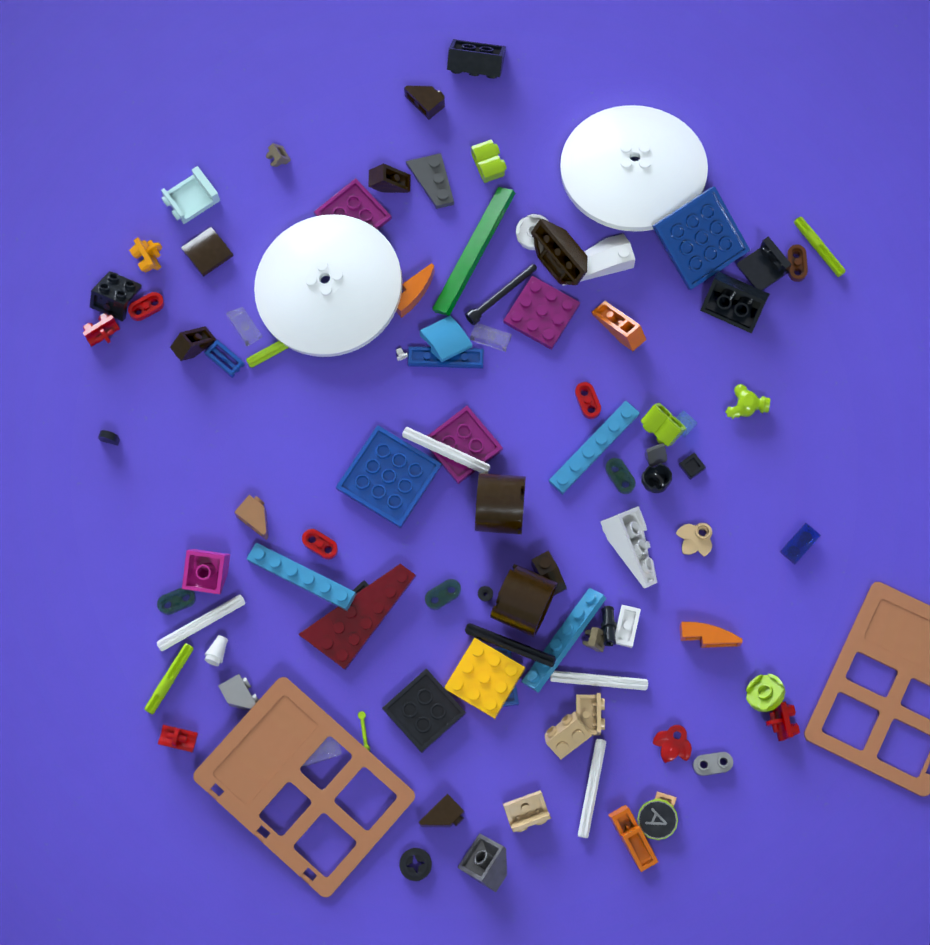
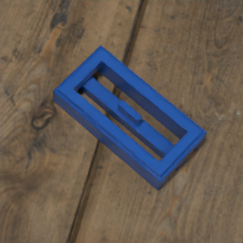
[204,340,245,378]

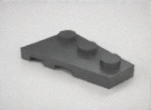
[406,153,454,209]

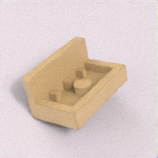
[576,693,605,736]
[544,711,592,759]
[503,790,551,832]

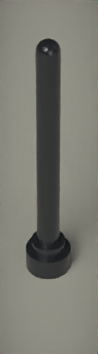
[465,264,537,325]

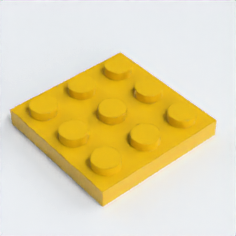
[444,638,526,719]

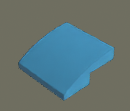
[420,316,472,362]

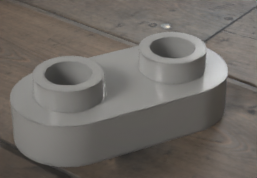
[693,752,733,776]

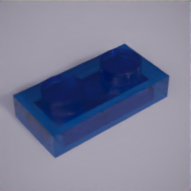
[780,523,821,565]

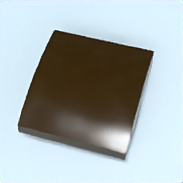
[181,227,234,277]

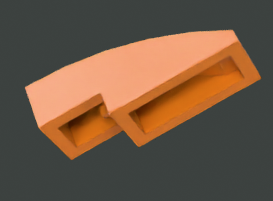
[396,263,435,318]
[680,622,743,648]
[608,805,658,872]

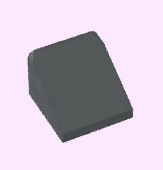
[645,443,667,467]

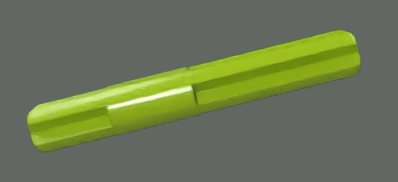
[794,217,846,277]
[145,643,194,714]

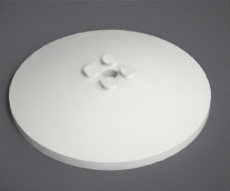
[560,105,708,231]
[254,215,403,357]

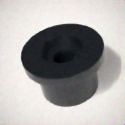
[478,586,493,602]

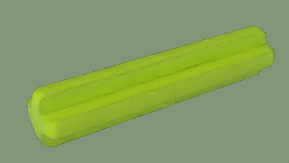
[246,341,288,368]

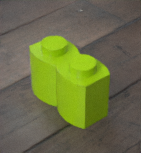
[471,140,507,183]
[641,403,686,447]

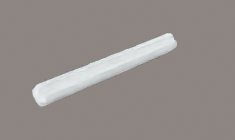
[402,427,491,474]
[156,595,245,651]
[550,671,648,691]
[578,739,607,838]

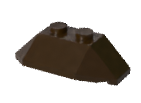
[531,219,588,285]

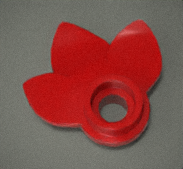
[653,725,692,763]

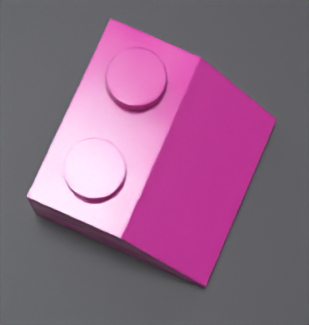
[182,549,230,594]

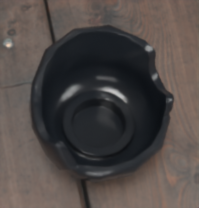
[641,463,672,493]

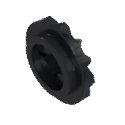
[399,848,432,881]

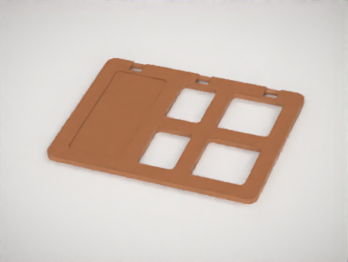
[804,582,930,797]
[193,677,415,897]

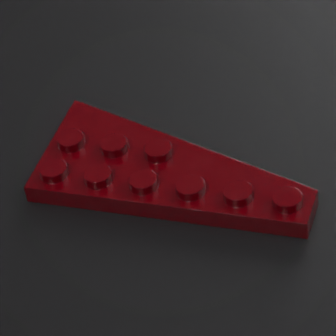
[298,564,416,670]

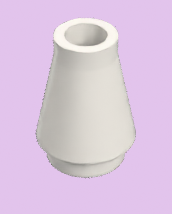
[204,635,228,666]

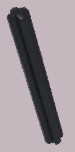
[465,623,556,667]

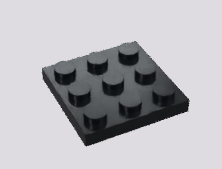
[382,669,466,753]

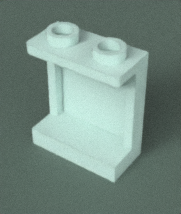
[161,166,220,224]

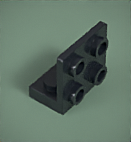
[737,236,792,291]
[90,271,142,321]

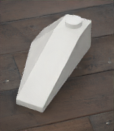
[562,234,635,286]
[600,506,657,589]

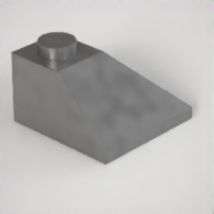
[457,833,507,892]

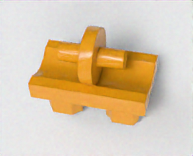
[129,237,162,273]

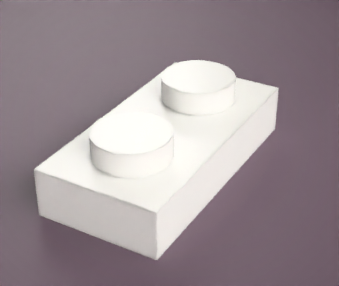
[615,605,641,648]

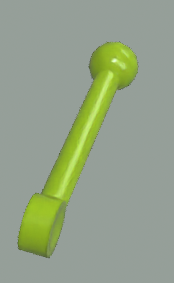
[358,711,370,751]

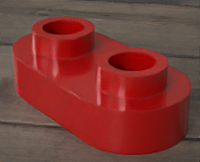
[128,292,164,321]
[575,382,601,419]
[302,529,338,560]

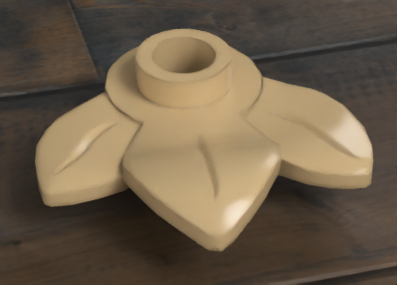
[676,523,712,557]

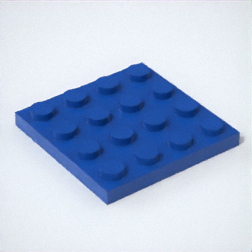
[652,186,750,290]
[336,425,442,528]

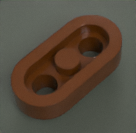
[787,244,808,282]

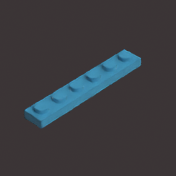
[549,401,640,495]
[247,543,357,611]
[521,588,607,693]

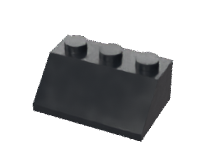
[447,39,506,79]
[700,271,770,333]

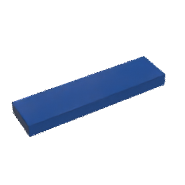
[408,346,484,369]

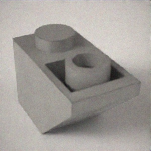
[218,674,259,711]

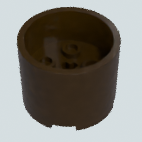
[475,473,526,535]
[490,564,558,637]

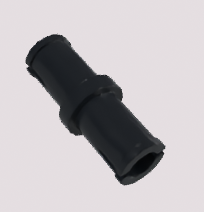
[601,606,617,646]

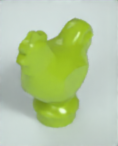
[725,384,770,419]

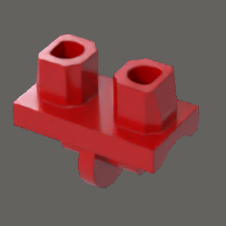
[82,313,120,347]
[765,701,800,741]
[158,725,198,753]

